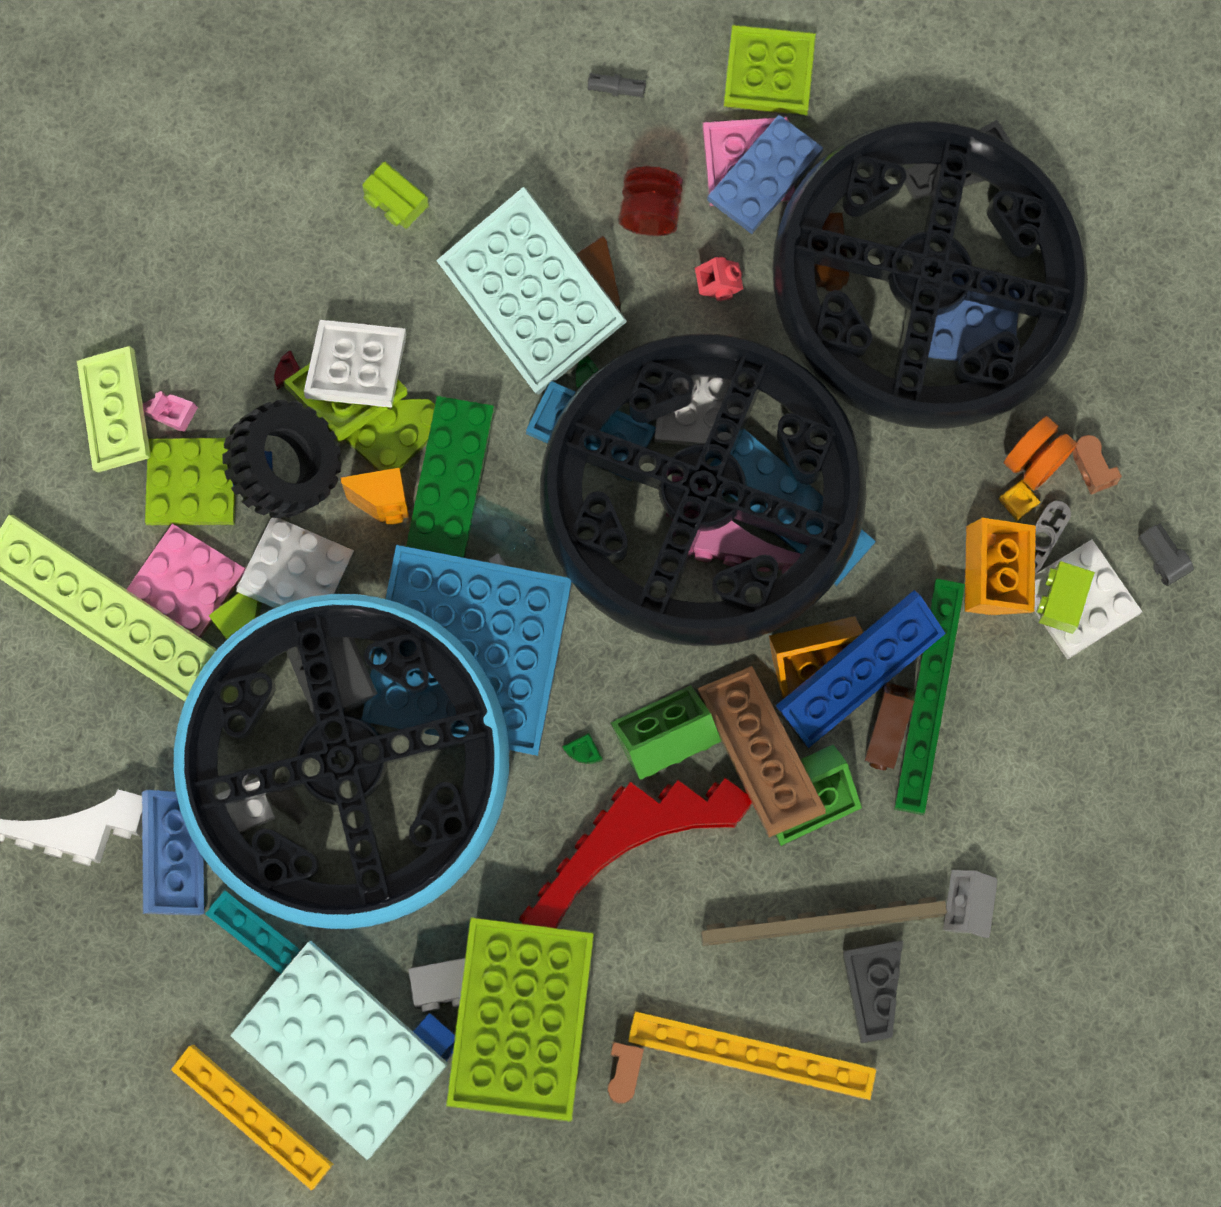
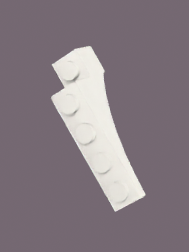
[0,789,142,866]

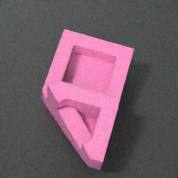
[143,391,198,432]

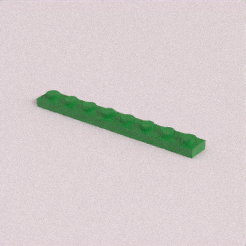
[894,578,965,815]

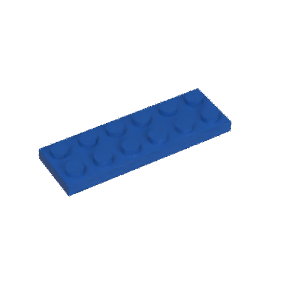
[776,590,946,748]

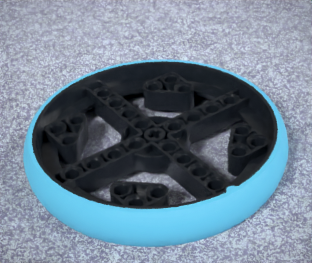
[174,594,509,929]

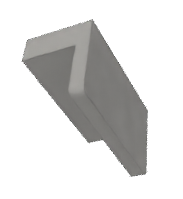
[943,870,997,938]

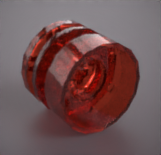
[618,166,683,236]

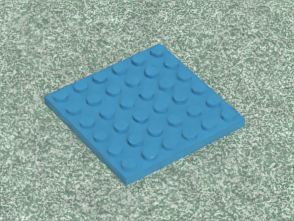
[362,545,572,756]

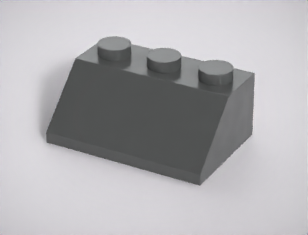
[286,635,377,723]

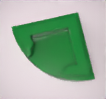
[575,355,599,390]
[562,733,603,764]

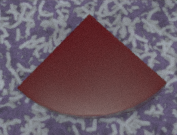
[274,350,300,390]

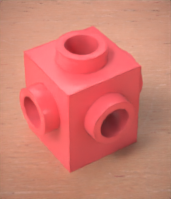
[695,257,743,301]

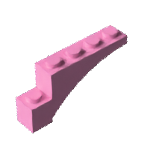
[666,475,802,574]

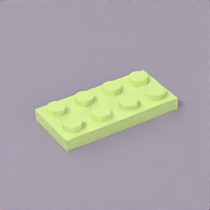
[77,346,151,472]

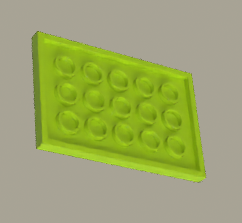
[446,918,594,1122]

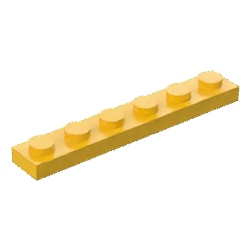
[171,1044,334,1190]

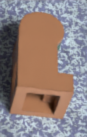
[1073,435,1122,495]
[608,1042,644,1104]

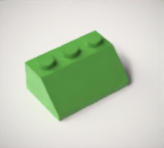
[611,685,721,780]
[775,744,862,846]

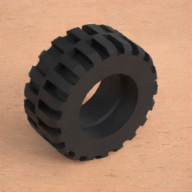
[222,400,342,518]

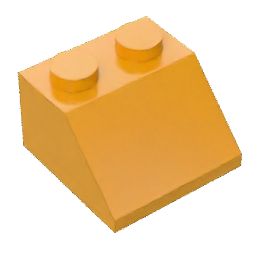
[341,468,409,525]

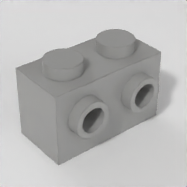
[408,958,465,1012]

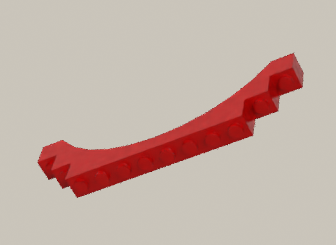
[518,778,753,929]

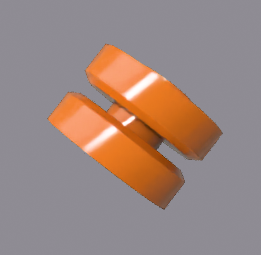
[1003,416,1078,491]

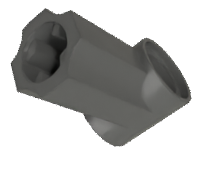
[1138,523,1194,586]

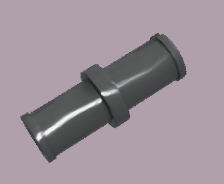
[588,72,646,98]

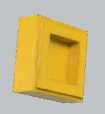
[998,480,1040,521]

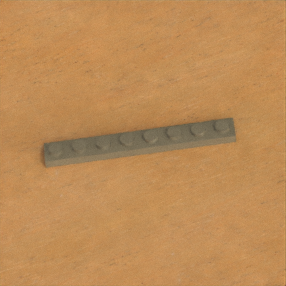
[701,897,947,946]

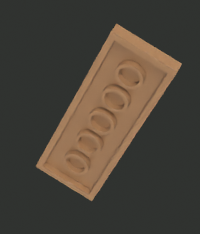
[698,666,826,837]

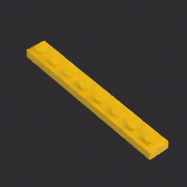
[628,1012,877,1100]

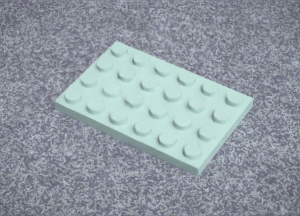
[436,187,627,395]
[230,941,449,1160]

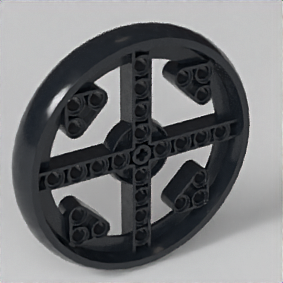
[772,121,1088,429]
[540,334,867,646]

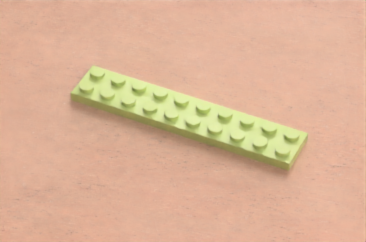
[0,515,238,703]

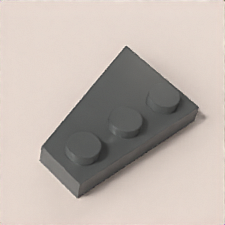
[842,940,903,1044]

